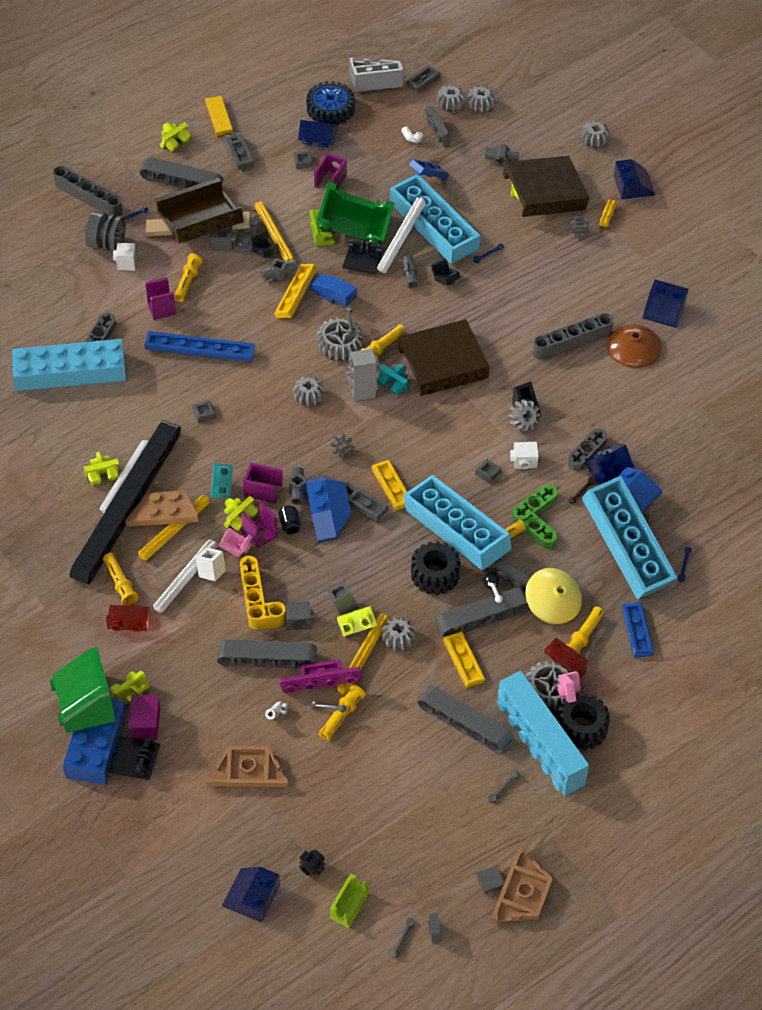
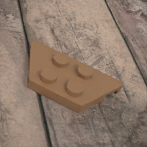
[125,490,199,527]
[206,746,288,787]
[490,847,553,923]

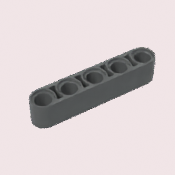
[140,157,224,189]
[53,166,123,216]
[533,313,614,360]
[434,587,530,638]
[217,639,317,669]
[418,686,513,754]

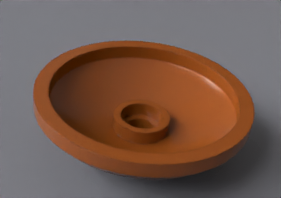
[607,324,661,368]

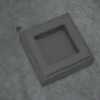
[294,151,313,169]
[192,400,216,423]
[475,459,502,484]
[476,866,504,894]
[428,913,441,943]

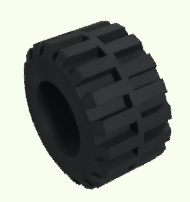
[411,541,461,595]
[557,693,610,750]

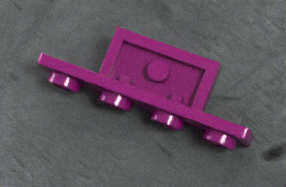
[279,659,363,693]

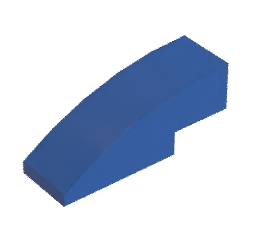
[308,274,357,307]

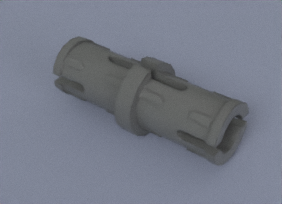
[402,255,418,289]

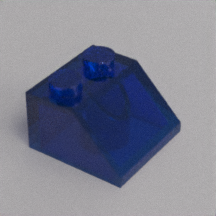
[298,120,338,148]
[613,159,655,200]
[643,279,689,328]
[584,443,635,485]
[222,866,280,922]

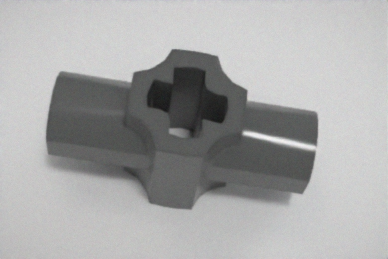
[485,144,520,167]
[261,258,297,282]
[289,467,306,505]

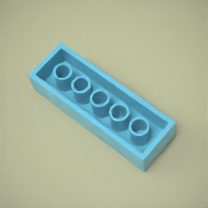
[390,174,480,265]
[12,339,126,391]
[403,475,511,571]
[582,476,677,600]
[497,671,589,796]

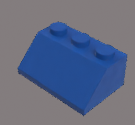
[618,467,663,513]

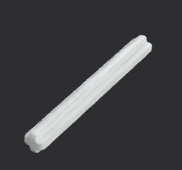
[377,197,426,273]
[100,440,149,513]
[153,539,217,613]

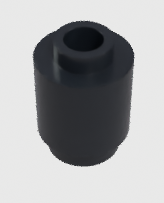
[278,505,301,535]

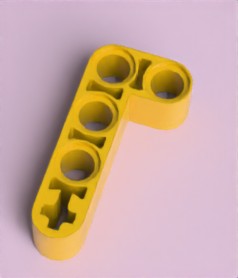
[240,556,286,630]

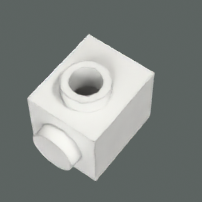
[113,243,137,271]
[510,442,538,469]
[196,547,226,581]

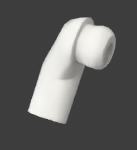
[401,126,424,144]
[265,701,288,719]

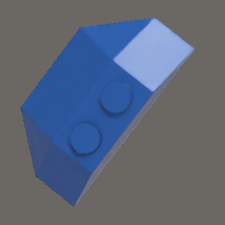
[306,476,351,542]

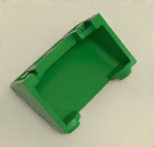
[316,181,395,244]
[49,647,115,733]

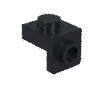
[250,230,279,258]
[431,258,461,285]

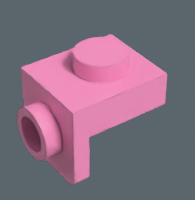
[218,528,253,558]
[558,671,581,703]

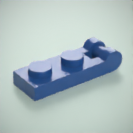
[409,159,449,181]

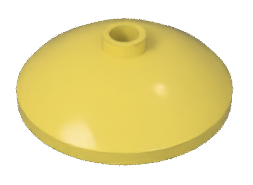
[525,568,582,625]

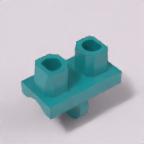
[377,364,411,396]
[210,463,233,499]

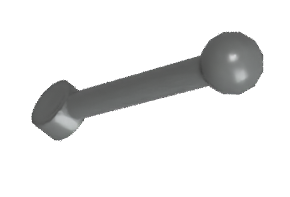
[345,306,355,334]
[309,701,347,713]
[488,770,520,803]
[391,918,415,958]

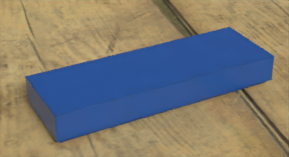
[621,602,654,658]

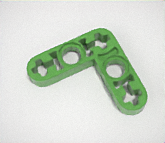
[512,485,557,548]

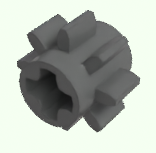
[569,216,589,237]
[330,434,355,458]

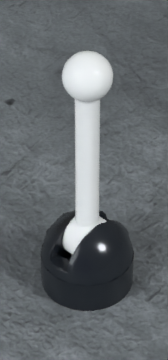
[482,572,503,603]

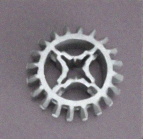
[316,317,365,361]
[525,660,578,713]

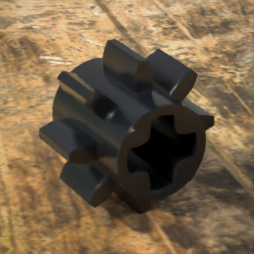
[299,849,325,877]

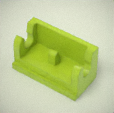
[309,209,334,247]
[330,873,370,928]

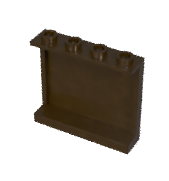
[503,155,589,217]
[155,178,244,244]
[398,319,490,396]

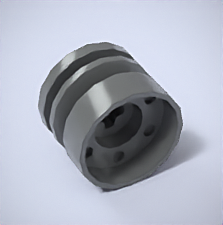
[85,211,126,252]

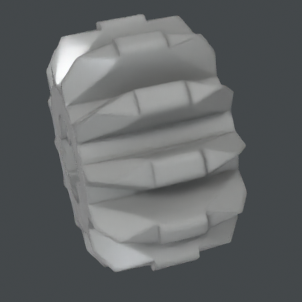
[437,84,465,112]
[467,85,495,113]
[581,121,610,148]
[293,376,324,407]
[508,399,541,431]
[382,616,415,651]

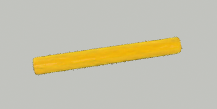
[255,201,294,262]
[138,495,210,561]
[337,613,389,695]

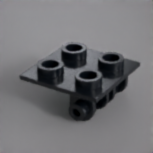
[342,239,384,274]
[109,735,160,780]

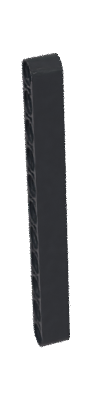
[69,420,181,585]

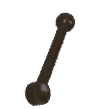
[569,477,595,504]

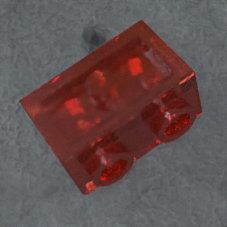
[106,605,150,632]
[544,638,588,678]

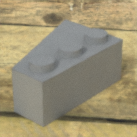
[349,58,403,92]
[346,349,379,402]

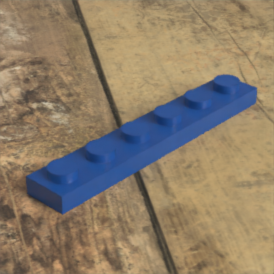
[145,331,255,362]

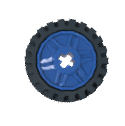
[306,81,355,126]

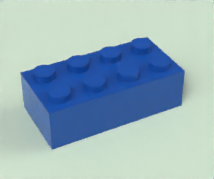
[63,699,127,785]

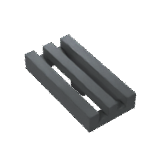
[406,65,441,93]

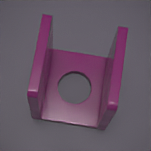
[314,153,347,190]
[145,277,176,320]
[243,462,283,503]
[241,501,278,549]
[129,695,161,740]

